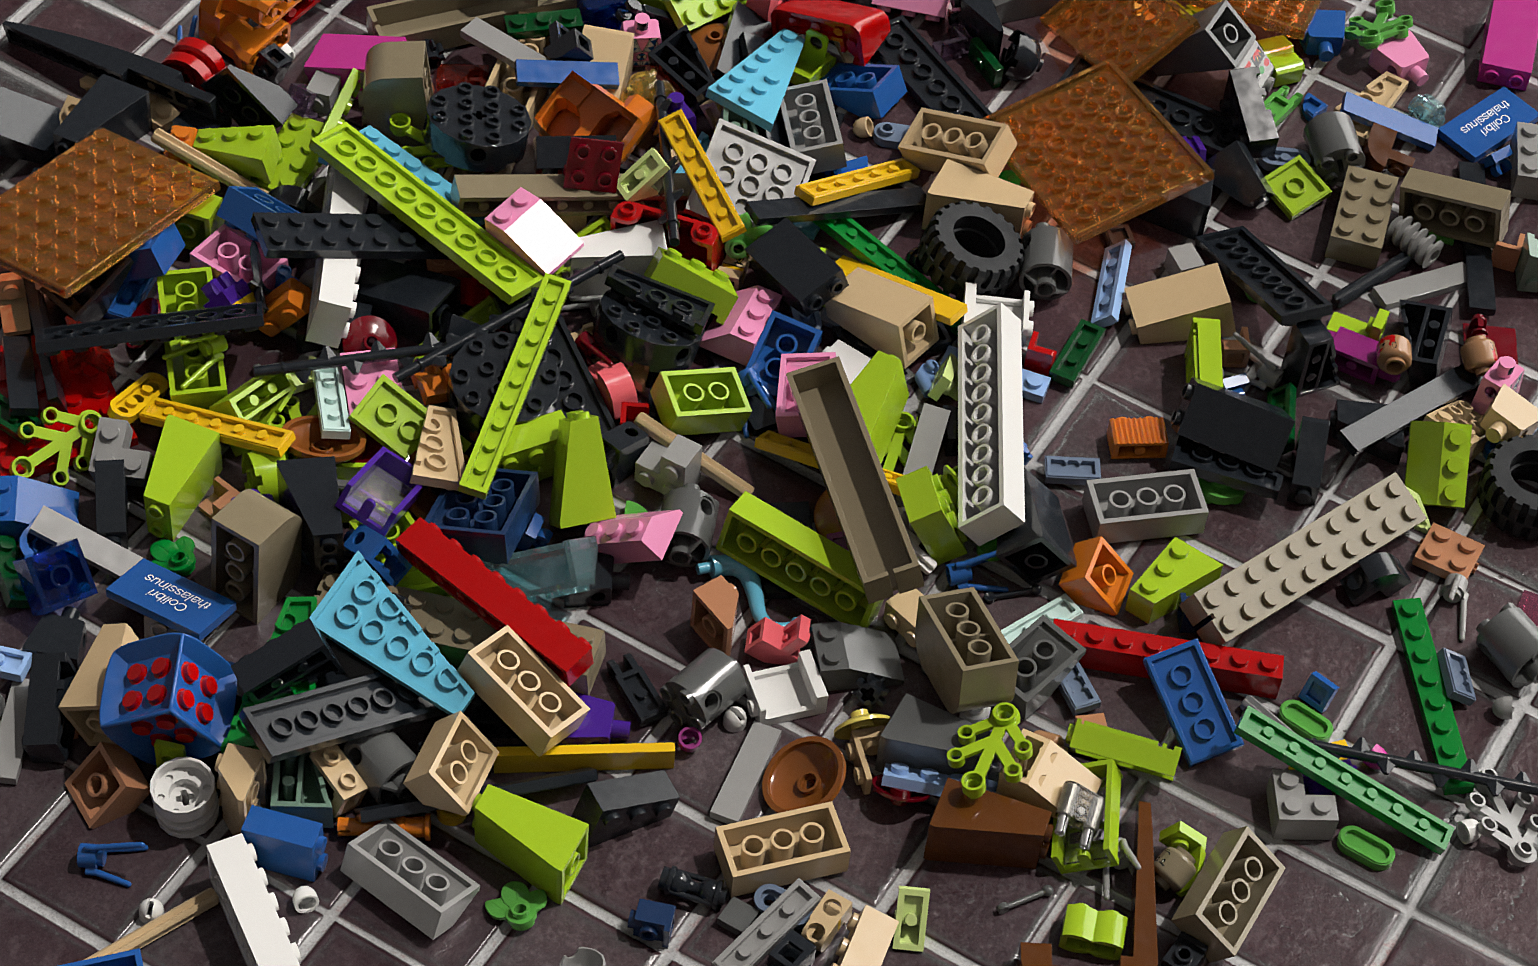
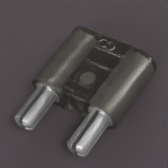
[1054,781,1105,850]

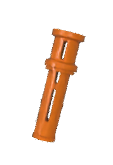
[337,813,431,841]

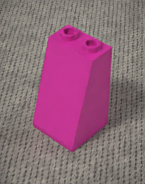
[1477,0,1538,91]
[304,33,407,99]

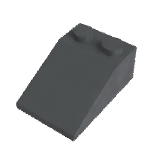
[1009,615,1086,721]
[809,622,905,691]

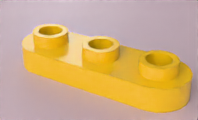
[107,372,169,424]

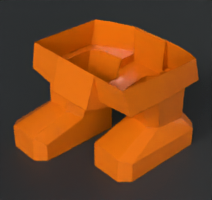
[198,0,301,75]
[534,70,657,164]

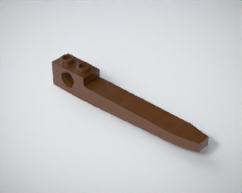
[1118,801,1158,966]

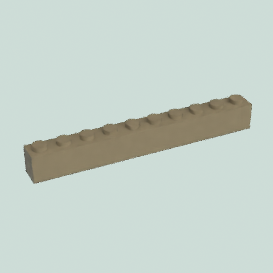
[450,173,692,217]

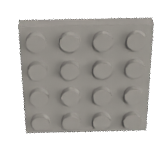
[683,118,816,227]

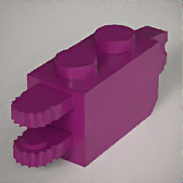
[1328,326,1401,385]

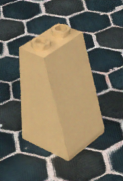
[582,25,635,102]
[922,159,1036,238]
[1122,263,1236,344]
[825,267,939,369]
[58,623,139,746]

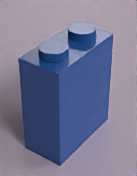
[241,805,328,882]

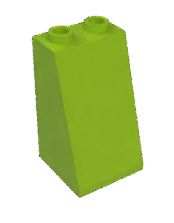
[850,350,909,464]
[549,410,616,529]
[143,414,223,541]
[472,784,589,905]

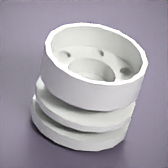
[150,757,219,838]

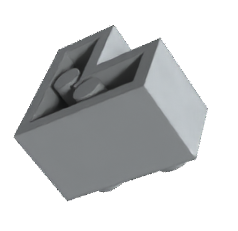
[88,417,154,488]
[634,434,702,495]
[1266,769,1339,840]

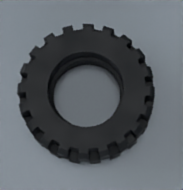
[917,201,1024,300]
[1477,435,1538,540]

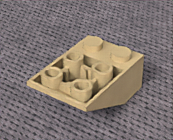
[1423,400,1488,464]
[996,728,1102,828]

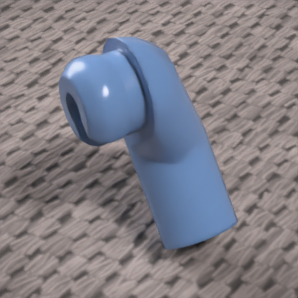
[915,359,939,398]

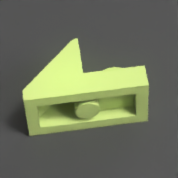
[617,148,670,202]
[928,353,958,402]
[892,885,930,952]

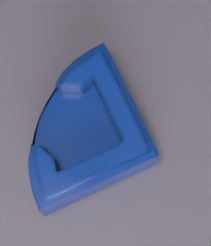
[1302,92,1328,121]

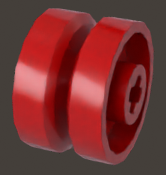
[161,37,225,92]

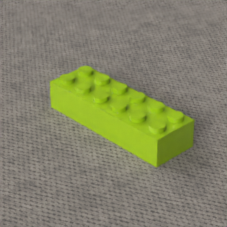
[157,266,228,410]
[715,491,884,628]

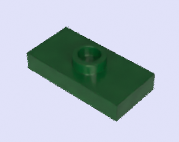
[968,37,1004,89]

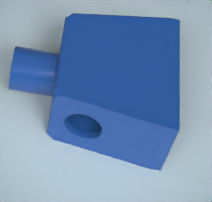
[1294,9,1346,62]
[343,524,412,587]

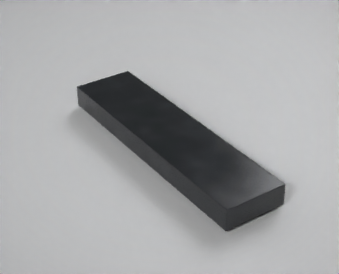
[2,336,39,416]

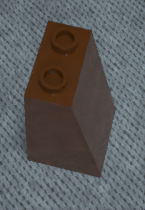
[923,778,1055,869]

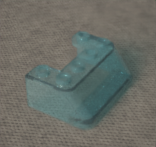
[482,536,598,602]

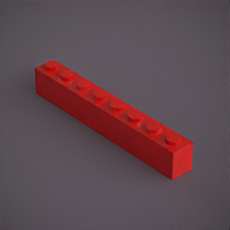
[395,517,594,687]
[1053,618,1284,699]

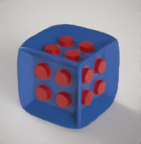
[99,633,237,765]

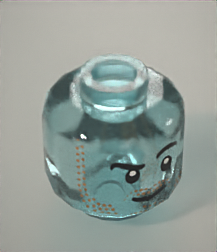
[1408,94,1446,128]

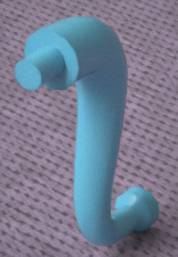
[696,554,797,627]

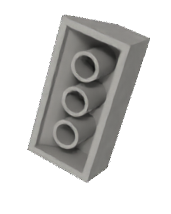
[340,819,480,940]

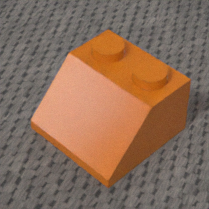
[1058,536,1134,616]

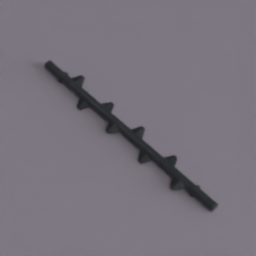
[653,80,685,247]
[392,250,625,384]
[253,332,521,383]
[1304,737,1538,797]

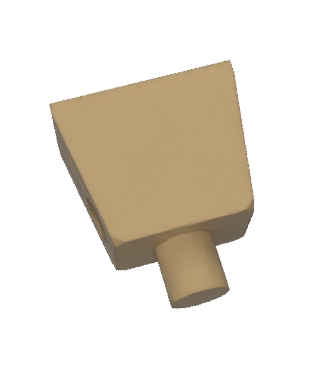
[1480,384,1538,443]

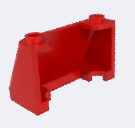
[770,0,891,67]
[610,201,725,271]

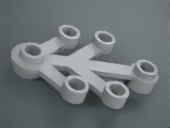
[1465,767,1538,867]

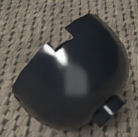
[999,29,1044,82]

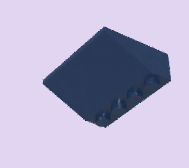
[425,465,540,564]

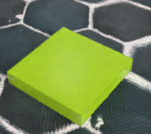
[1265,155,1332,221]

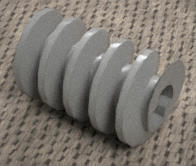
[1385,216,1444,268]

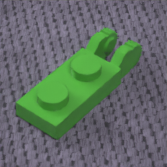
[1264,85,1303,127]

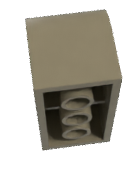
[358,41,434,147]
[211,489,303,625]
[915,587,1019,714]

